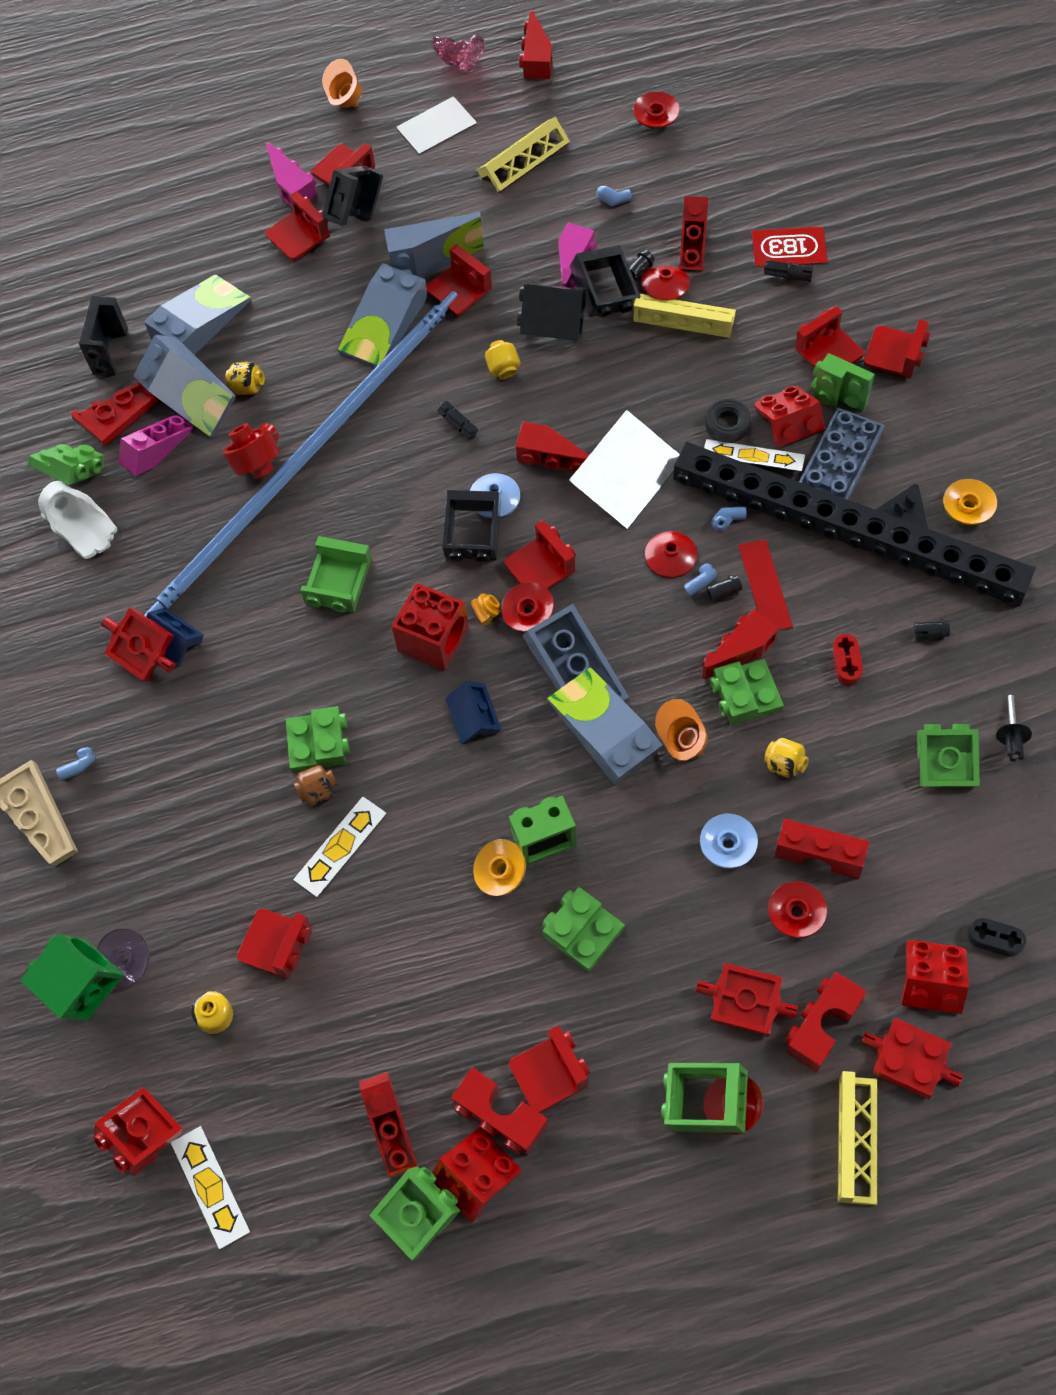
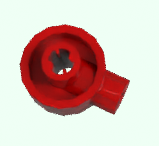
[223,423,280,479]

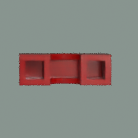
[774,819,869,879]
[785,972,867,1072]
[451,1067,549,1155]

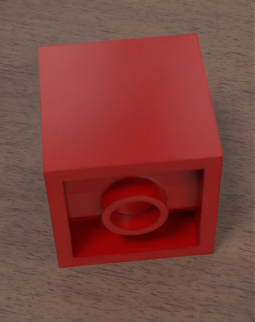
[391,582,469,671]

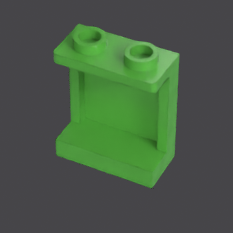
[300,536,372,612]

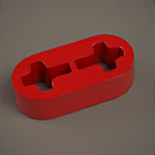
[832,634,863,686]

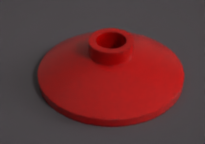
[633,91,679,128]
[641,265,690,300]
[645,531,697,578]
[501,582,554,632]
[768,881,827,938]
[704,1077,764,1135]

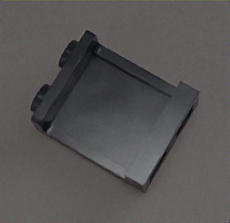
[322,166,383,226]
[517,281,587,341]
[79,296,128,376]

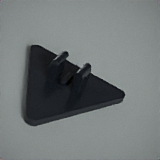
[875,484,928,529]

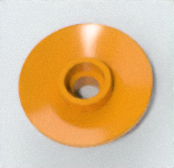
[943,479,997,525]
[473,839,526,896]

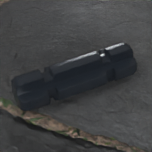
[437,401,478,440]

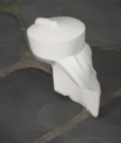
[38,481,117,559]

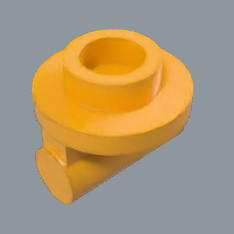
[471,593,500,626]

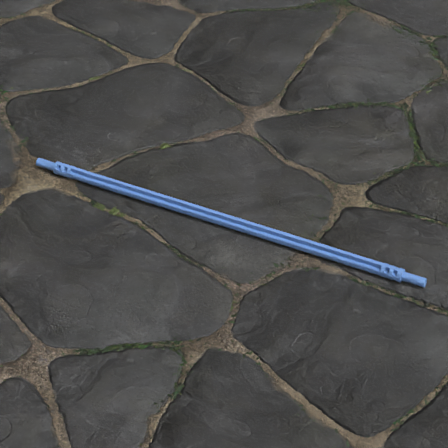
[144,291,458,616]

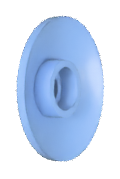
[470,473,520,519]
[700,814,758,869]

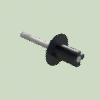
[996,695,1032,762]

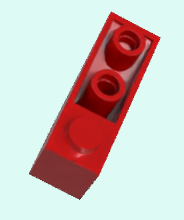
[519,11,553,79]
[679,196,709,271]
[516,421,590,473]
[702,609,780,679]
[359,1072,417,1177]

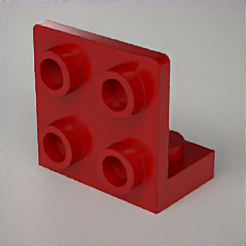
[311,143,375,186]
[426,244,492,317]
[432,1128,522,1223]

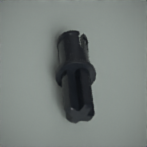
[764,260,814,283]

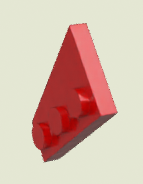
[70,382,160,446]

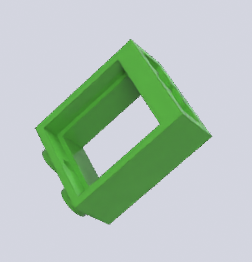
[661,1063,748,1133]

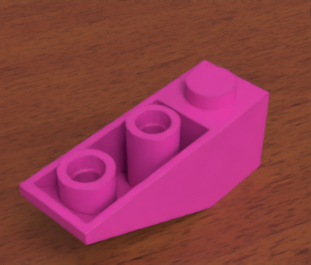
[266,142,317,207]
[558,222,597,288]
[118,414,194,476]

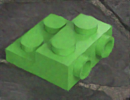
[810,353,875,411]
[28,444,104,485]
[710,659,784,725]
[286,706,350,773]
[917,724,980,787]
[542,887,625,972]
[369,1166,460,1261]

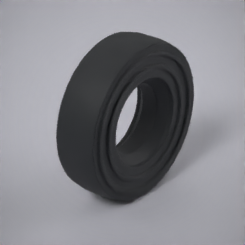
[705,399,751,443]

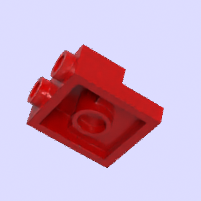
[93,1087,183,1176]

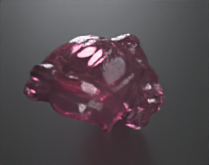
[431,34,485,72]

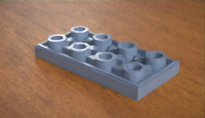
[799,407,885,500]

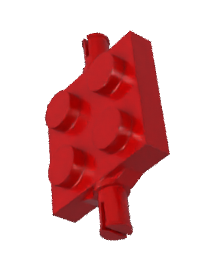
[101,608,176,681]
[696,963,798,1037]
[861,1018,963,1100]

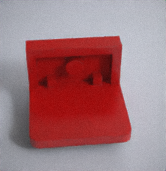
[265,191,330,261]
[795,306,864,368]
[863,319,931,379]
[754,386,825,447]
[504,519,576,590]
[237,908,312,980]
[901,940,969,1014]
[509,1025,590,1113]

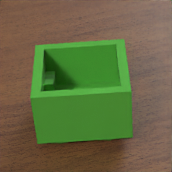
[509,796,577,866]

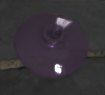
[96,929,149,987]

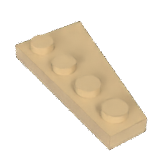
[0,760,78,867]

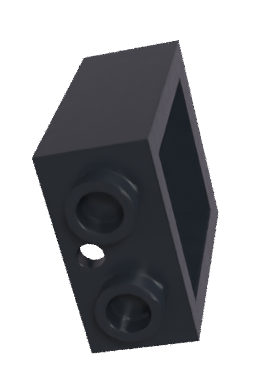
[569,245,641,318]
[442,490,501,562]

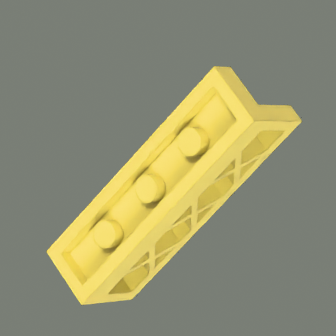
[477,117,570,192]
[634,294,736,338]
[838,1071,877,1206]

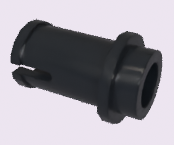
[629,250,655,281]
[707,575,743,602]
[914,618,950,640]

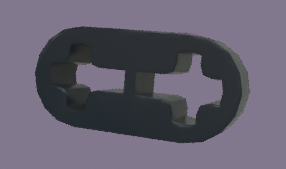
[967,918,1026,956]

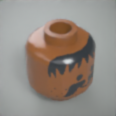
[294,765,337,806]

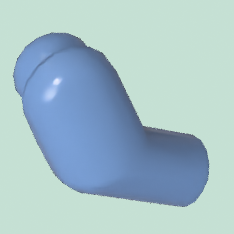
[596,186,632,207]
[712,507,746,531]
[683,563,717,597]
[56,747,95,781]

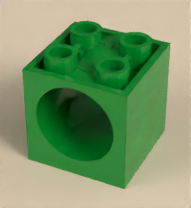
[20,934,125,1021]

